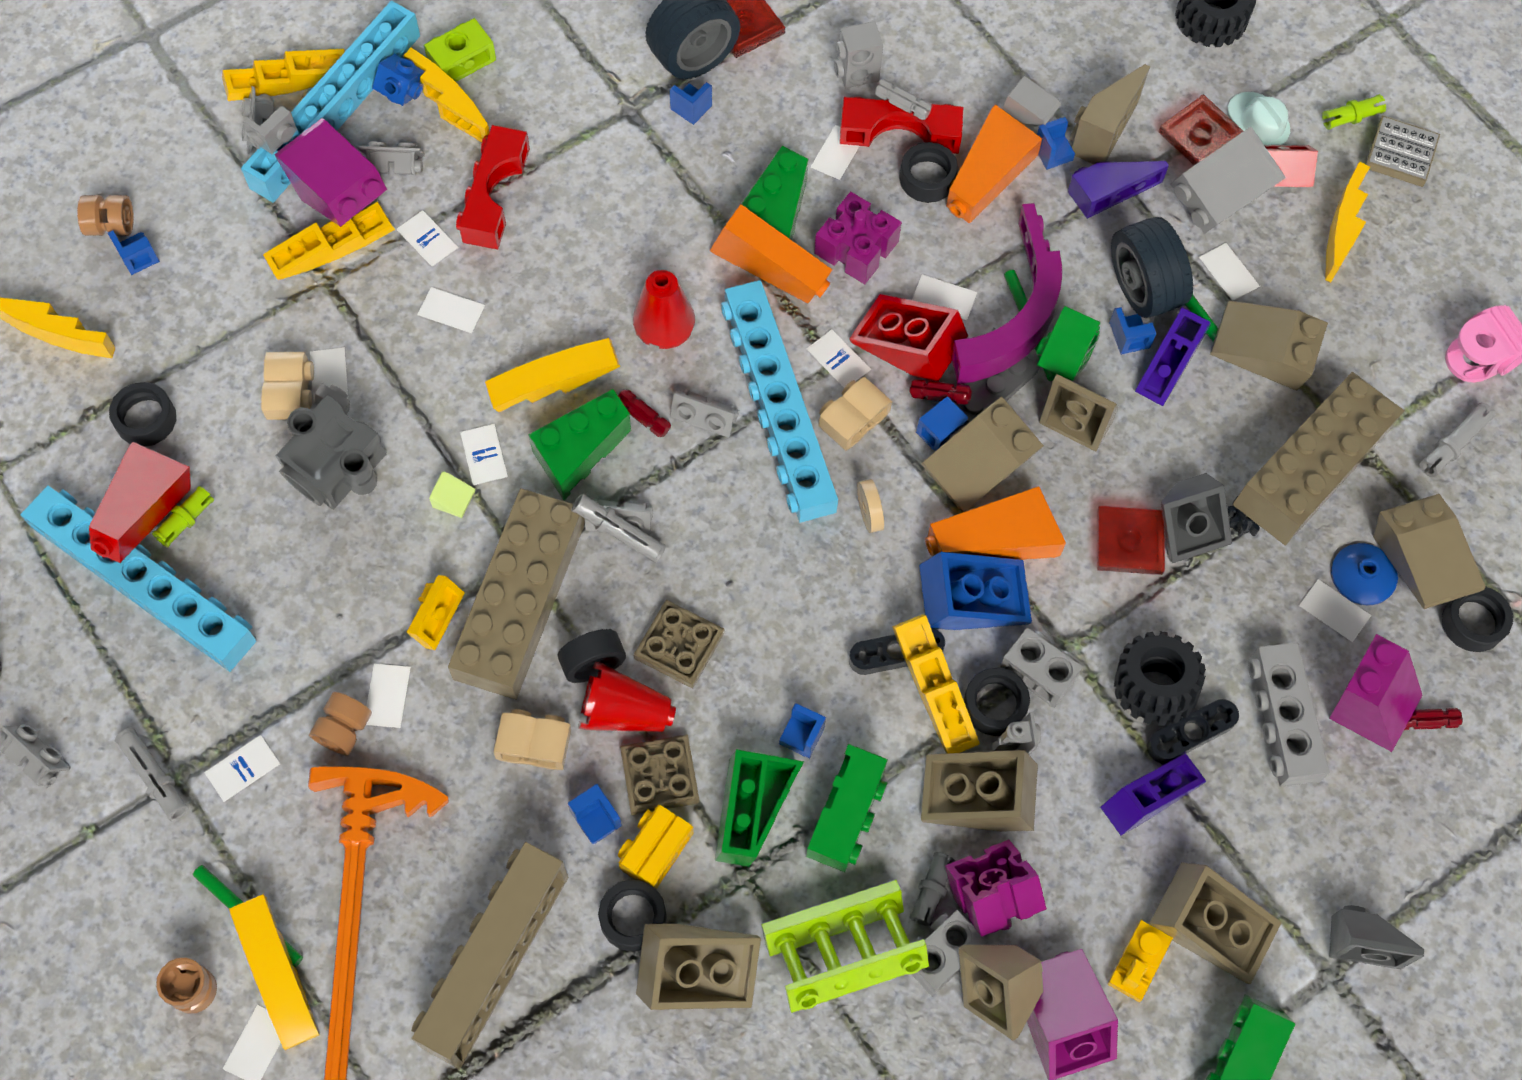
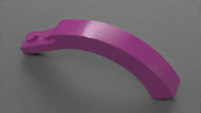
[951,203,1062,385]

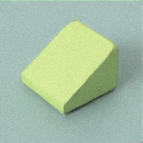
[429,471,476,518]

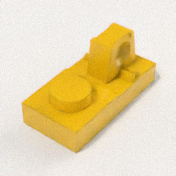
[406,575,465,650]
[1107,920,1173,1003]

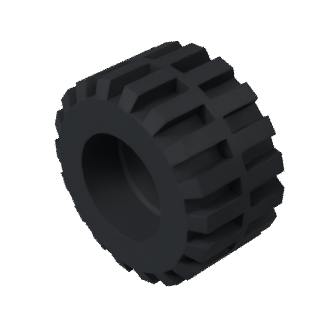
[1175,0,1256,47]
[1114,631,1206,726]

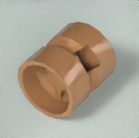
[77,195,134,236]
[309,692,372,756]
[156,958,217,1014]

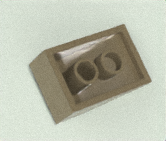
[1069,64,1150,164]
[1210,301,1328,391]
[1039,374,1119,452]
[921,396,1044,513]
[1373,494,1485,609]
[921,750,1038,832]
[1150,862,1282,984]
[636,924,761,1010]

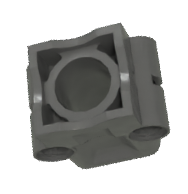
[275,394,387,510]

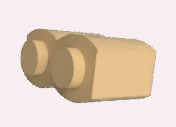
[261,352,314,420]
[819,377,892,451]
[494,709,571,770]

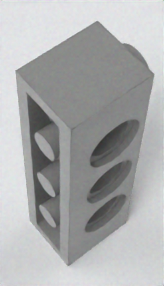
[1248,642,1330,787]

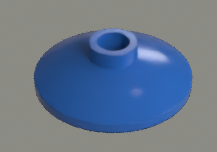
[1331,543,1398,606]

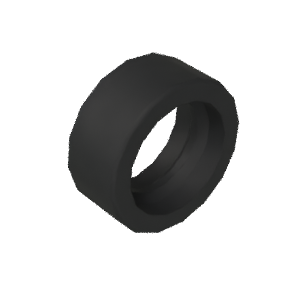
[899,142,958,203]
[109,382,177,447]
[1442,586,1513,652]
[557,629,626,683]
[964,667,1030,736]
[598,879,667,952]

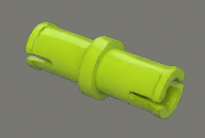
[1322,94,1386,130]
[152,486,214,548]

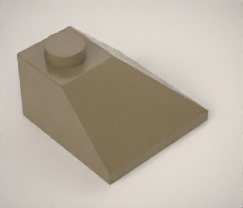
[958,945,1043,1041]

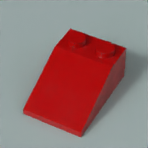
[849,294,968,381]

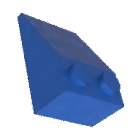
[919,552,1032,630]

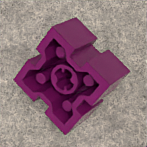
[814,191,902,285]
[945,839,1047,937]

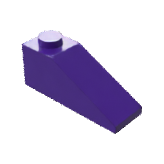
[1068,161,1169,219]
[1135,307,1211,406]
[1100,753,1206,836]

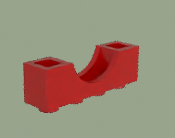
[840,97,964,154]
[456,125,530,250]

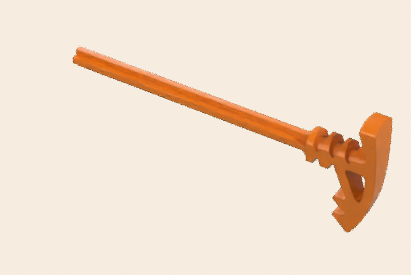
[308,767,449,1080]

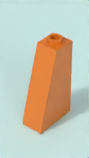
[946,104,1042,224]
[710,204,833,304]
[925,486,1066,560]

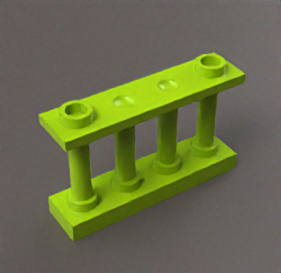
[761,880,929,1013]

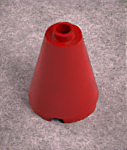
[633,270,695,349]
[578,662,676,732]

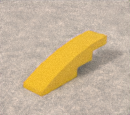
[403,47,489,142]
[222,49,345,101]
[1325,161,1370,283]
[263,201,395,280]
[0,297,115,359]
[485,338,620,412]
[892,614,980,754]
[229,894,320,1050]

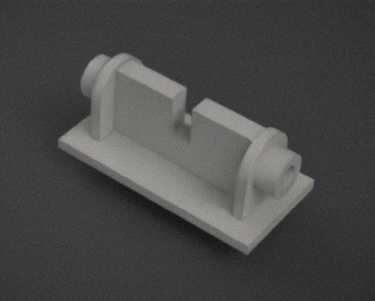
[242,86,274,154]
[359,141,425,175]
[670,389,739,438]
[585,498,653,536]
[991,712,1041,755]
[0,724,70,788]

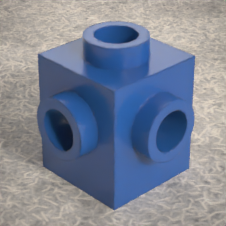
[372,53,425,106]

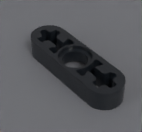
[849,628,945,675]
[1147,699,1239,763]

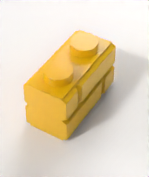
[617,805,694,889]

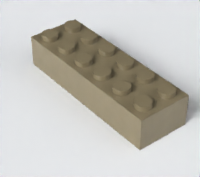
[1233,372,1405,546]
[448,488,585,700]
[411,842,569,1070]

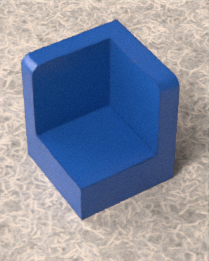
[670,82,712,125]
[1037,117,1075,170]
[108,230,160,276]
[1109,307,1156,355]
[916,396,968,451]
[779,703,826,759]
[568,784,622,844]

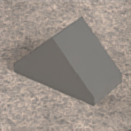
[1002,76,1061,125]

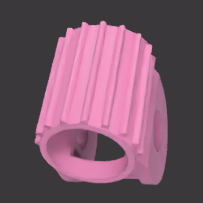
[1445,305,1522,383]

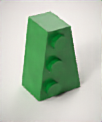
[741,146,809,240]
[1036,306,1100,381]
[528,389,631,501]
[806,744,888,873]
[715,749,804,867]
[1206,994,1296,1080]

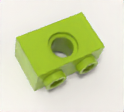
[424,18,496,82]

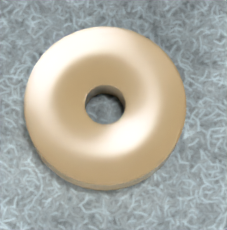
[857,479,884,533]

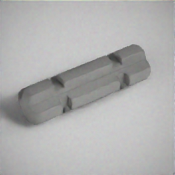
[875,79,932,120]

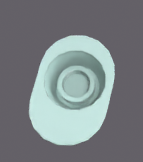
[1228,92,1290,145]

